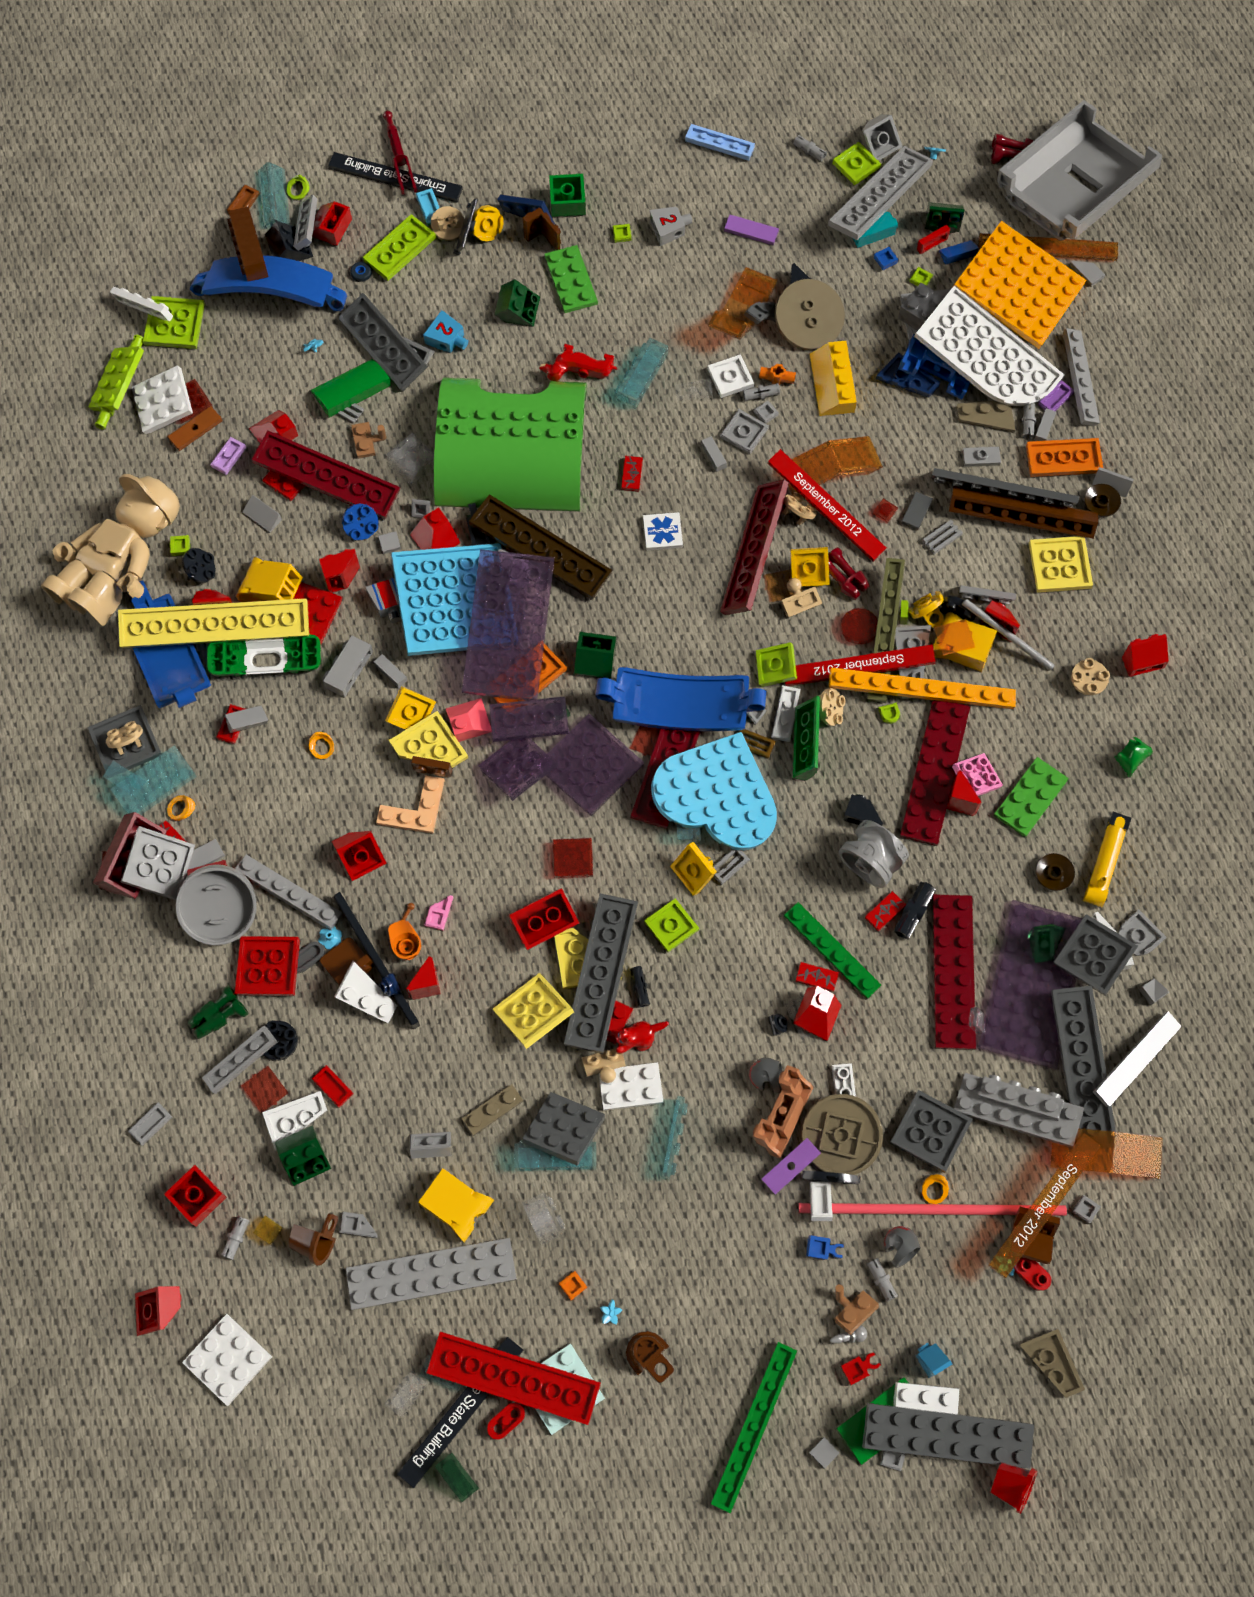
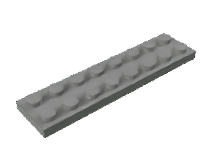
[828,146,933,240]
[346,1238,517,1310]

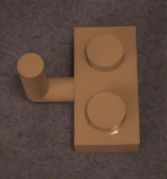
[351,422,386,459]
[835,1284,879,1335]

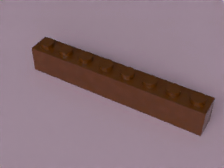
[949,486,1098,539]

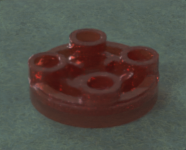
[841,608,878,644]

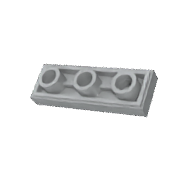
[958,585,1016,604]

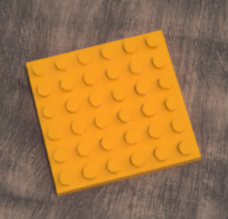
[952,221,1087,349]

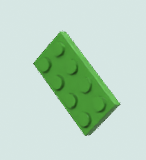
[544,245,598,313]
[994,757,1069,838]

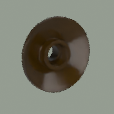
[1084,484,1121,517]
[1036,853,1075,891]

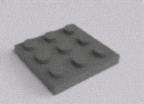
[87,705,162,778]
[1054,914,1138,996]
[890,1090,973,1173]
[522,1092,605,1166]

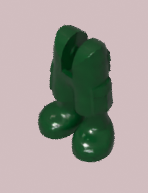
[187,985,249,1039]

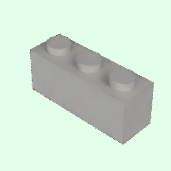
[323,636,373,697]

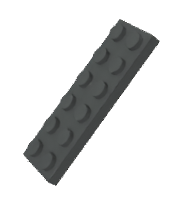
[338,293,429,391]

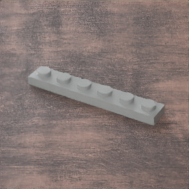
[1063,328,1100,426]
[235,854,342,930]

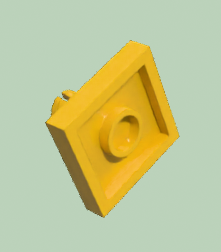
[791,547,830,586]
[385,686,436,730]
[670,842,717,896]

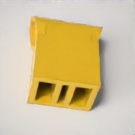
[236,557,303,602]
[933,612,997,672]
[418,1168,494,1243]

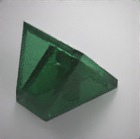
[1028,924,1066,963]

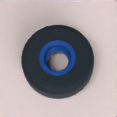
[350,262,372,282]

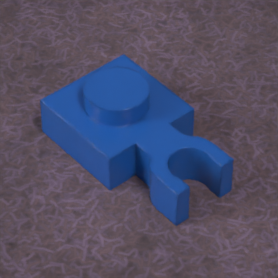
[806,1235,844,1260]

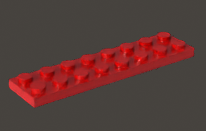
[426,1331,601,1426]

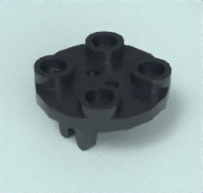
[182,548,216,583]

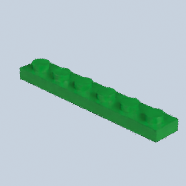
[784,902,882,999]

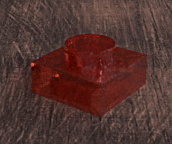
[873,498,898,523]

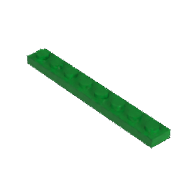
[711,1342,797,1514]

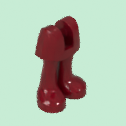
[991,133,1035,164]
[828,547,870,600]

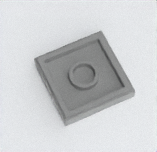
[720,409,769,454]

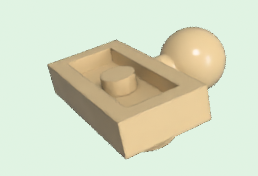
[780,578,822,618]
[582,1048,626,1083]

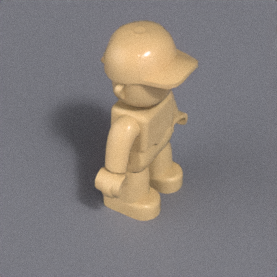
[41,474,180,626]

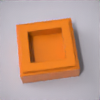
[559,1271,588,1301]

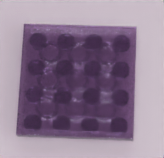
[536,714,644,816]

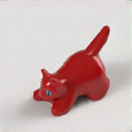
[610,1021,669,1054]

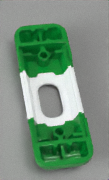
[207,635,321,677]

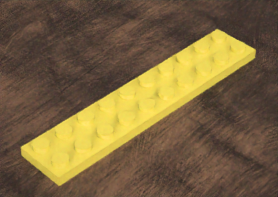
[118,598,309,648]

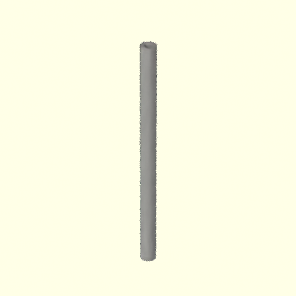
[962,599,1055,670]

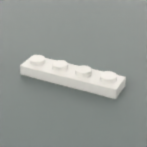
[110,287,173,322]

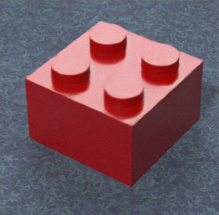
[164,1165,227,1227]

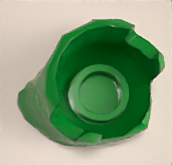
[1114,737,1153,778]

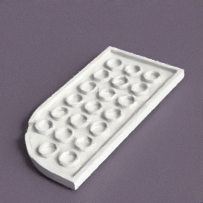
[914,285,1064,406]

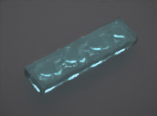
[662,1096,688,1180]

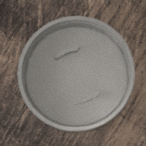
[176,865,256,945]

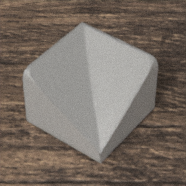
[1139,979,1169,1005]

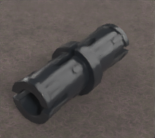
[630,966,650,1008]

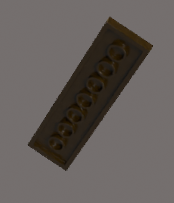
[469,494,612,600]

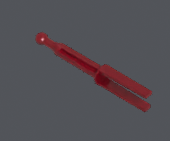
[383,110,417,195]

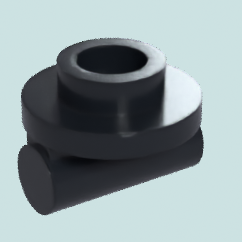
[769,1013,788,1036]

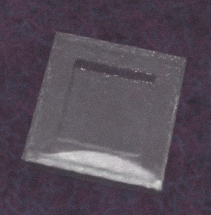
[969,1007,986,1035]

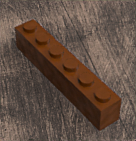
[227,206,268,282]

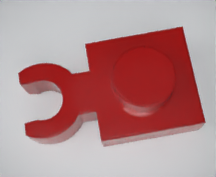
[840,1353,881,1386]

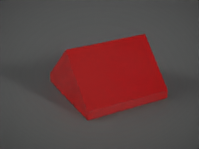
[947,771,982,816]
[406,956,441,1000]

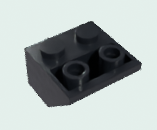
[265,221,313,261]

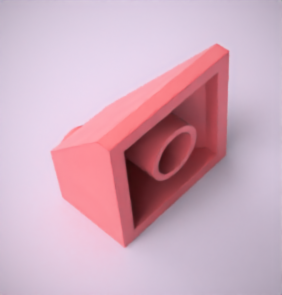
[446,698,492,742]

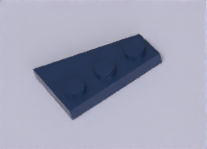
[497,194,555,224]
[876,352,940,398]

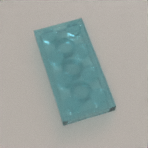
[110,745,197,815]

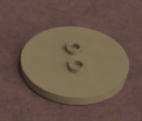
[775,279,845,350]
[801,1094,883,1175]

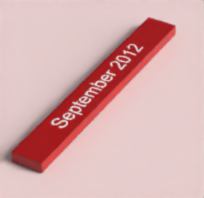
[767,449,887,562]
[785,644,936,686]

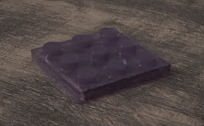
[478,731,557,801]

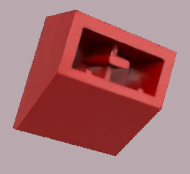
[312,201,352,246]
[319,548,360,593]
[1122,634,1169,677]

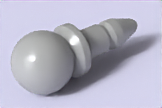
[830,1325,867,1344]

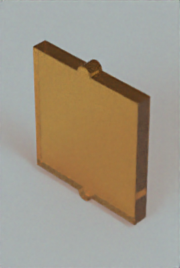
[765,569,803,602]
[934,619,975,656]

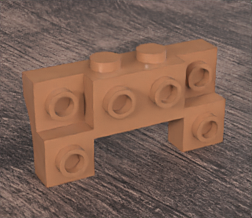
[753,1065,813,1158]

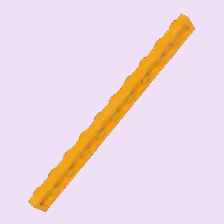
[829,668,1016,709]

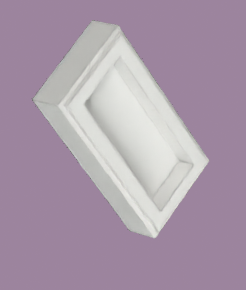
[810,1182,833,1221]

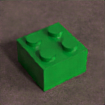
[549,173,586,217]

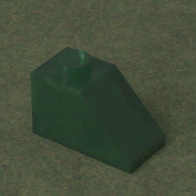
[435,1452,479,1502]

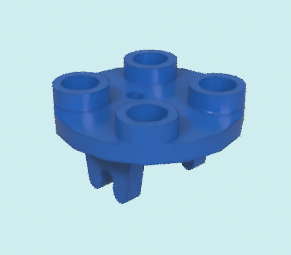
[342,503,379,540]

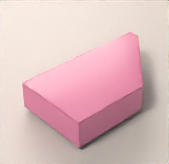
[424,895,453,931]

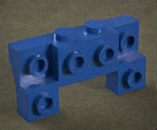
[898,334,970,400]

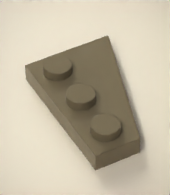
[956,400,1015,433]
[1019,1329,1085,1398]

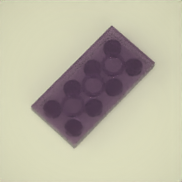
[489,696,569,742]

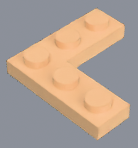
[376,775,445,834]

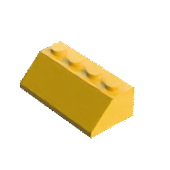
[810,341,857,416]

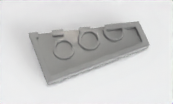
[895,625,931,699]

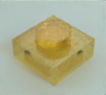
[253,1215,283,1245]

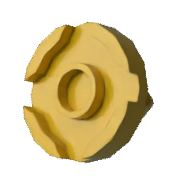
[472,205,504,242]
[908,591,944,627]

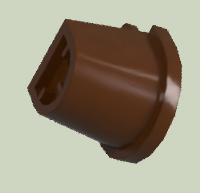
[289,1213,338,1266]
[626,1331,674,1383]

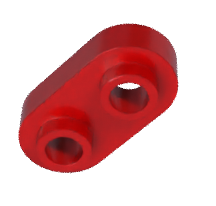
[1013,1256,1051,1291]
[487,1403,525,1440]

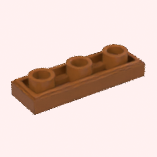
[168,406,223,451]

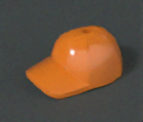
[388,920,421,960]

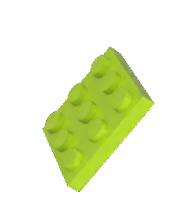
[143,296,205,349]

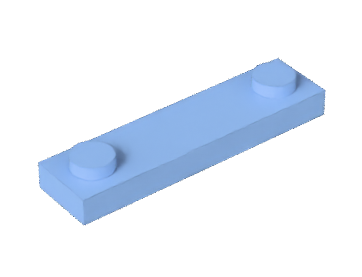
[685,124,755,161]

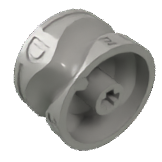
[838,820,909,888]

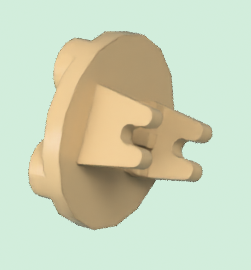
[431,206,464,241]
[783,492,817,525]
[1071,658,1110,696]
[818,688,846,726]
[106,721,143,755]

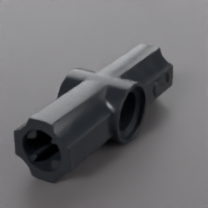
[894,882,935,940]

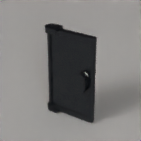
[453,198,478,255]

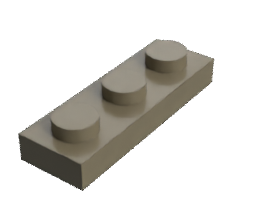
[462,1084,524,1136]

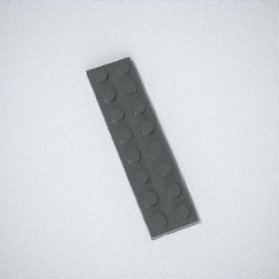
[931,468,1080,508]
[564,893,638,1054]
[1051,986,1118,1152]
[862,1403,1034,1469]

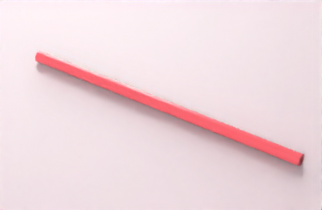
[799,1203,1067,1216]

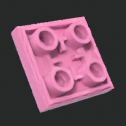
[952,753,1003,796]

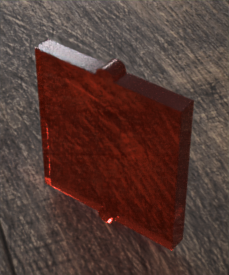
[630,726,661,756]
[241,1066,288,1114]

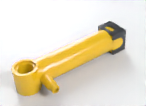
[1083,811,1132,908]

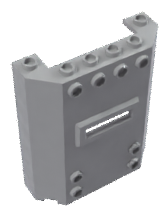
[997,100,1162,241]

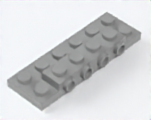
[954,1073,1084,1148]

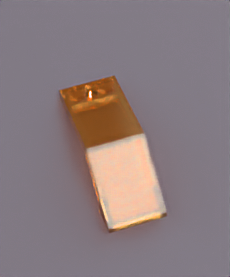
[708,267,777,340]
[788,436,883,495]
[1050,1128,1163,1179]

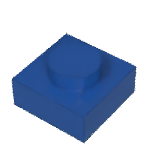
[874,247,898,270]

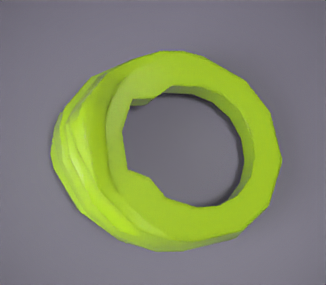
[287,174,310,200]

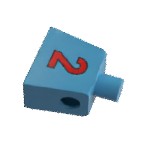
[423,310,469,353]

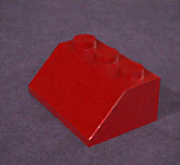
[508,888,579,950]

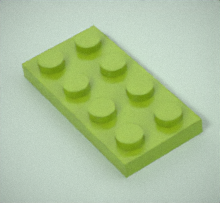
[363,214,436,281]

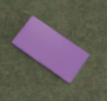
[1038,380,1074,411]

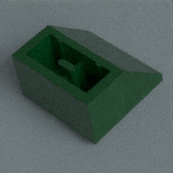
[925,202,965,233]
[494,279,540,327]
[574,631,617,679]
[275,1125,331,1186]

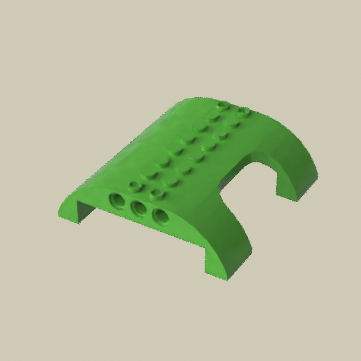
[434,377,587,512]

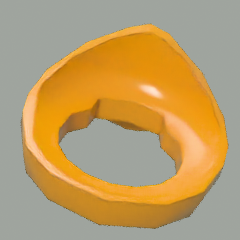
[309,732,334,759]
[167,795,196,821]
[921,1174,949,1204]

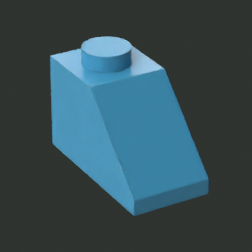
[915,1343,952,1378]

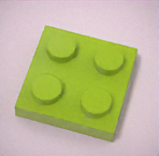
[832,142,881,186]
[756,642,797,687]
[644,898,699,953]

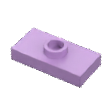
[210,437,246,475]

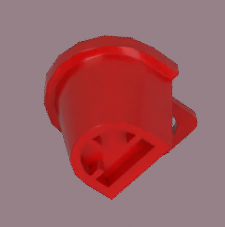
[990,1463,1038,1514]

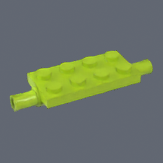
[89,334,144,430]

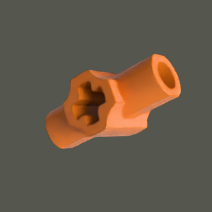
[759,364,796,385]

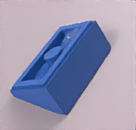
[939,240,979,265]

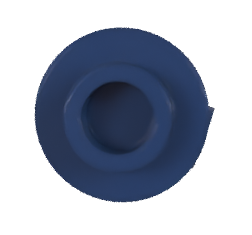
[380,973,401,996]

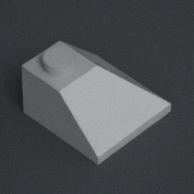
[862,114,903,161]

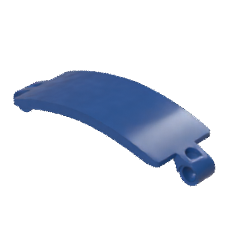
[190,256,347,311]
[128,580,211,708]
[595,667,767,731]

